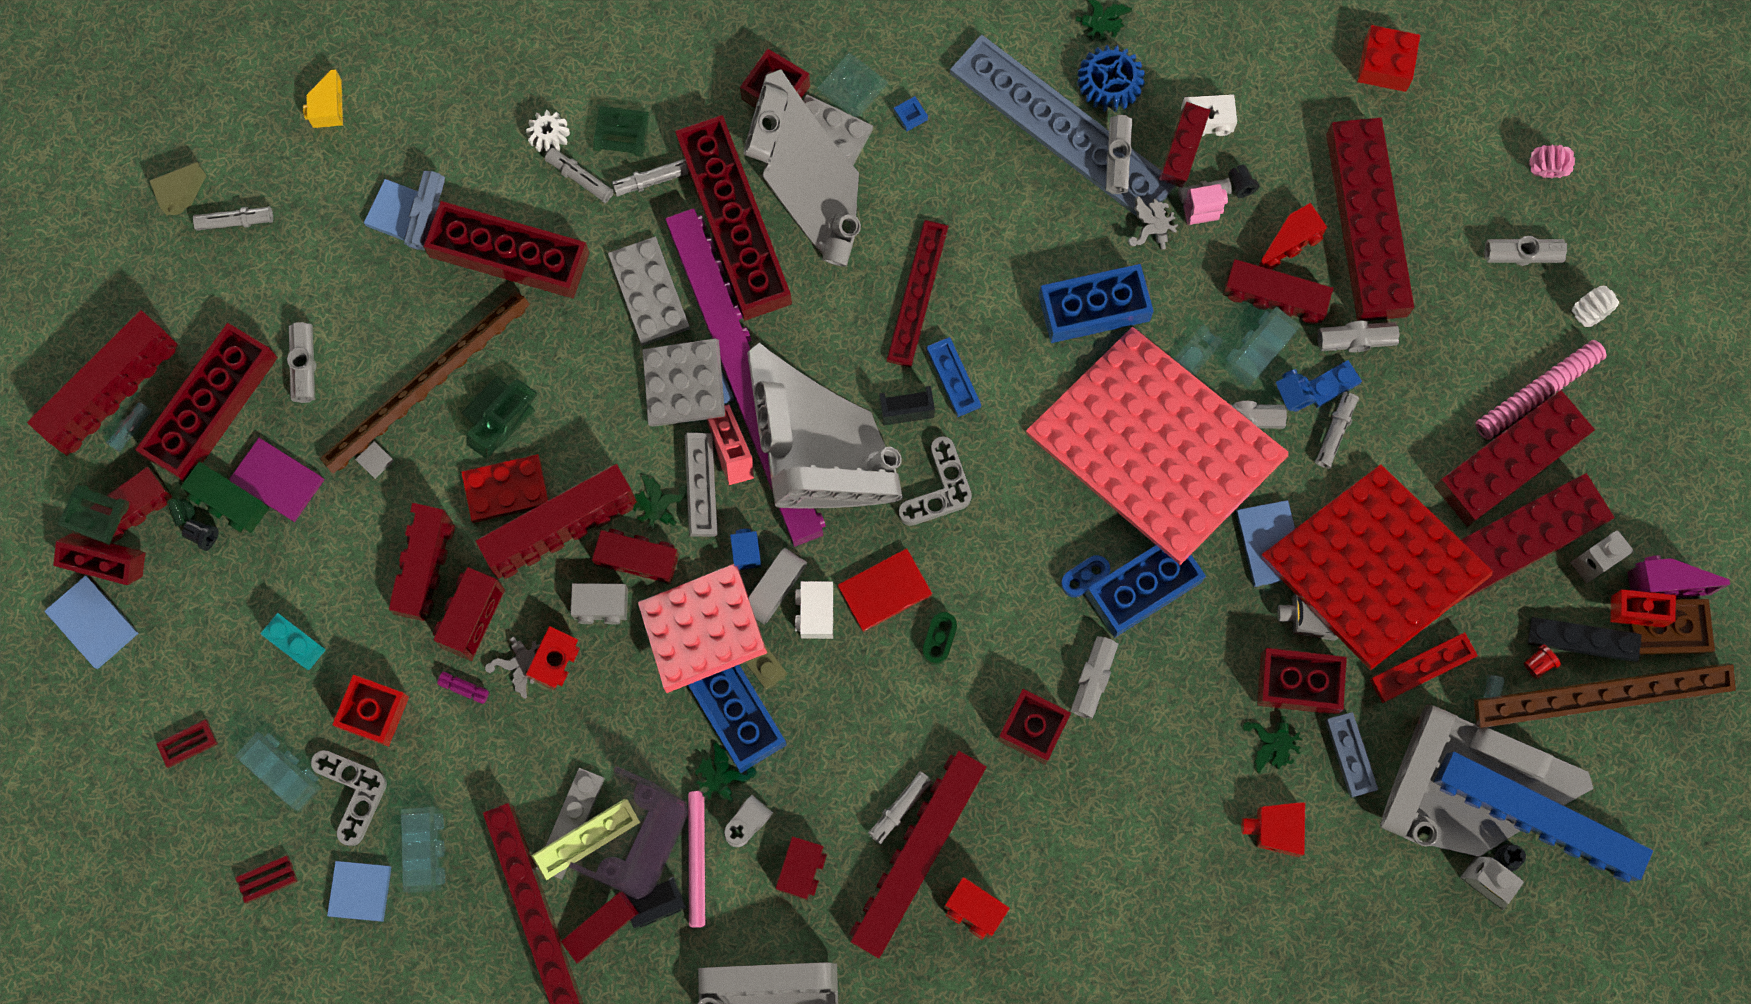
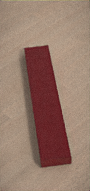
[887,220,949,368]

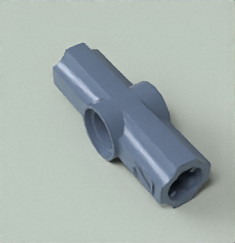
[404,171,445,250]

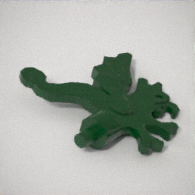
[1075,0,1132,41]
[633,475,687,530]
[1243,716,1303,774]
[695,743,757,804]

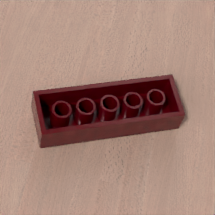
[424,201,590,299]
[27,310,178,456]
[136,322,278,482]
[1434,390,1595,527]
[475,464,637,579]

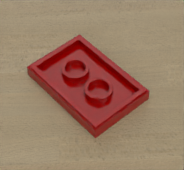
[838,549,932,632]

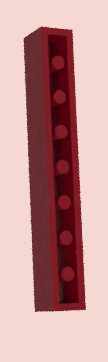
[849,751,987,959]
[483,803,584,1004]

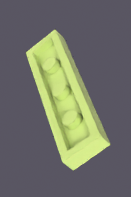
[531,799,640,880]

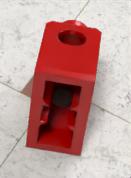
[1241,802,1305,857]

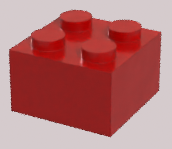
[1357,25,1421,92]
[332,675,409,747]
[944,877,1010,940]

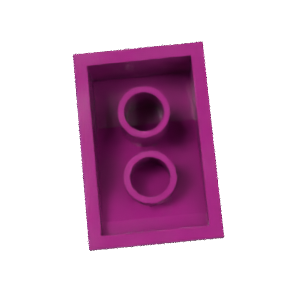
[1627,555,1730,598]

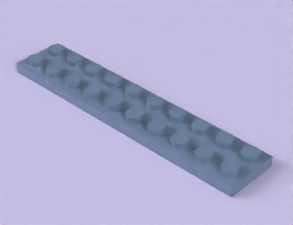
[950,35,1176,220]

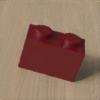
[776,836,827,901]

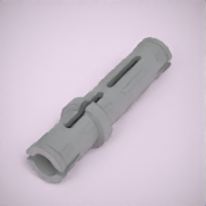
[545,147,614,203]
[612,159,689,197]
[193,206,273,231]
[1315,392,1359,469]
[868,771,933,844]

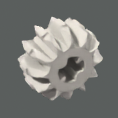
[526,110,570,153]
[1572,286,1619,327]

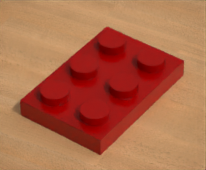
[462,454,549,523]

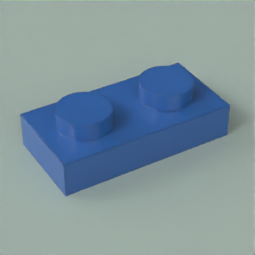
[1310,360,1362,408]

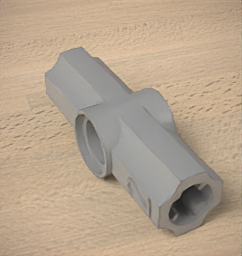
[1106,115,1132,194]
[1484,236,1567,266]
[1317,321,1399,352]
[287,322,316,403]
[1231,401,1287,429]
[1070,636,1118,719]

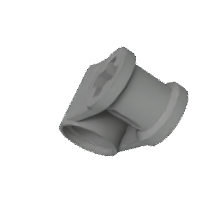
[725,795,773,847]

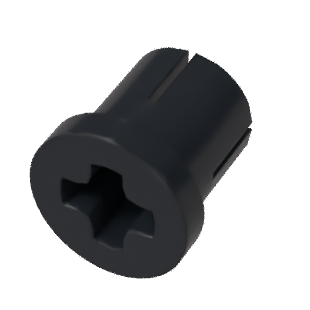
[1228,164,1260,198]
[182,519,219,551]
[1494,844,1526,872]

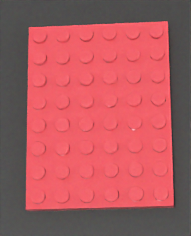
[1026,327,1288,565]

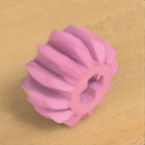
[1530,144,1575,178]

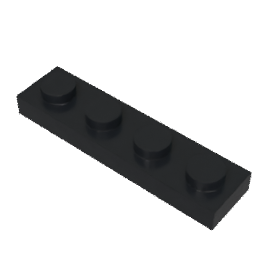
[1527,617,1642,662]

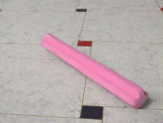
[688,791,705,928]

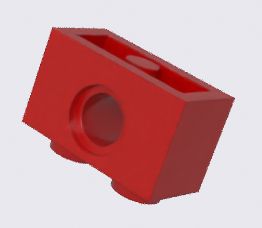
[1611,590,1676,628]
[525,626,580,690]

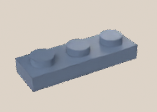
[1325,712,1378,798]

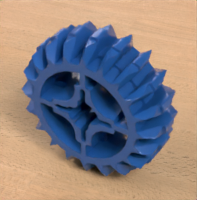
[1077,45,1145,112]

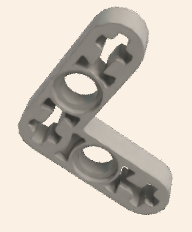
[899,436,972,526]
[311,750,387,846]

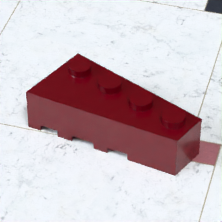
[389,503,455,621]

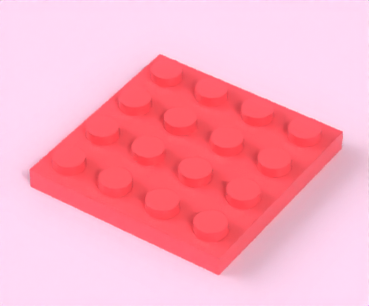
[638,564,767,693]

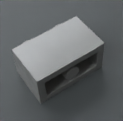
[571,584,628,624]

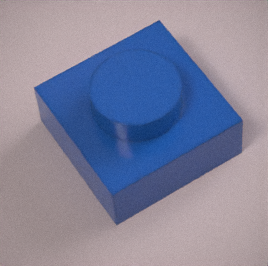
[894,96,928,132]

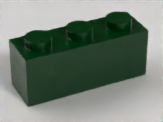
[181,461,269,533]

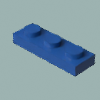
[926,337,981,417]

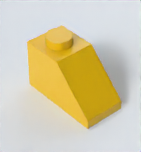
[303,70,343,128]

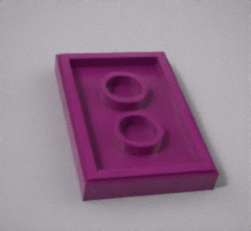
[229,438,325,522]

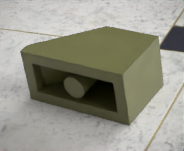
[150,162,206,215]

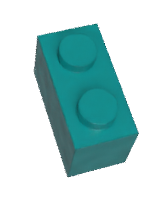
[260,613,326,670]

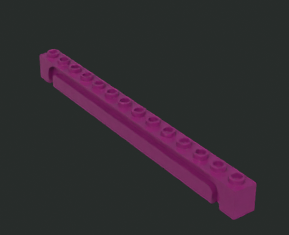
[665,208,826,547]

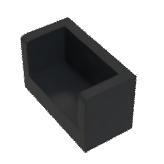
[879,386,935,426]
[626,877,687,930]

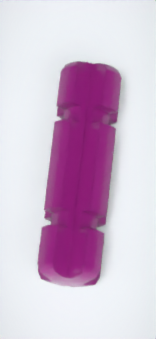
[437,672,489,704]

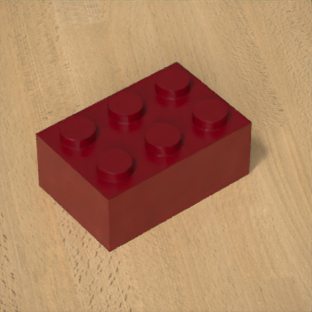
[433,567,505,661]
[1257,648,1347,715]

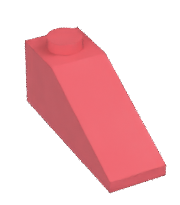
[707,405,754,485]

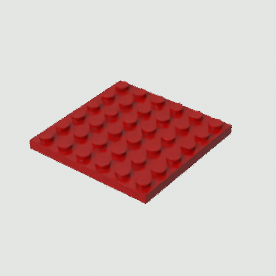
[1261,464,1493,670]

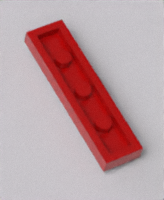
[1370,632,1478,703]

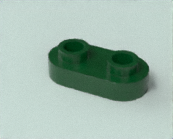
[923,612,957,665]

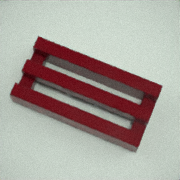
[156,719,218,768]
[235,855,298,903]

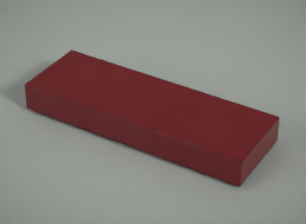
[561,891,638,964]

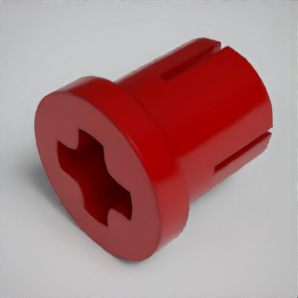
[1524,644,1561,679]

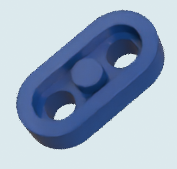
[1061,555,1110,597]

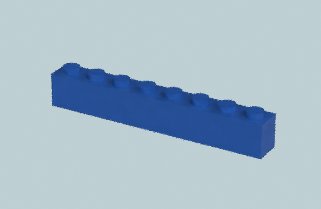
[1433,751,1653,883]

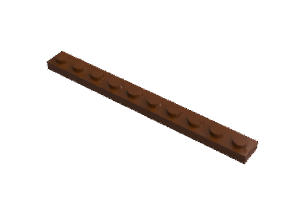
[319,291,530,474]
[1474,663,1736,728]

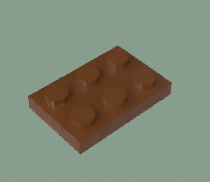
[1629,599,1715,655]

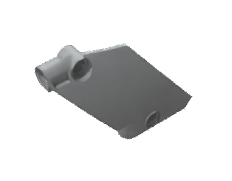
[744,70,861,267]

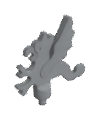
[1128,196,1178,250]
[485,637,540,699]

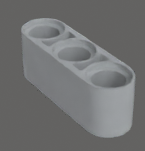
[749,548,807,625]

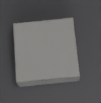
[355,442,394,479]

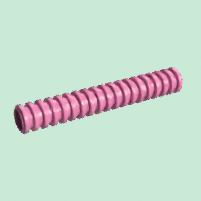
[1475,340,1606,440]

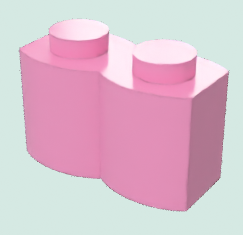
[1183,184,1228,225]

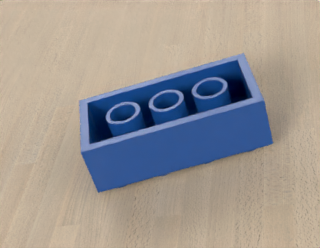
[1039,264,1154,343]
[1085,545,1206,638]
[688,665,787,773]

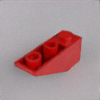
[1259,203,1327,270]

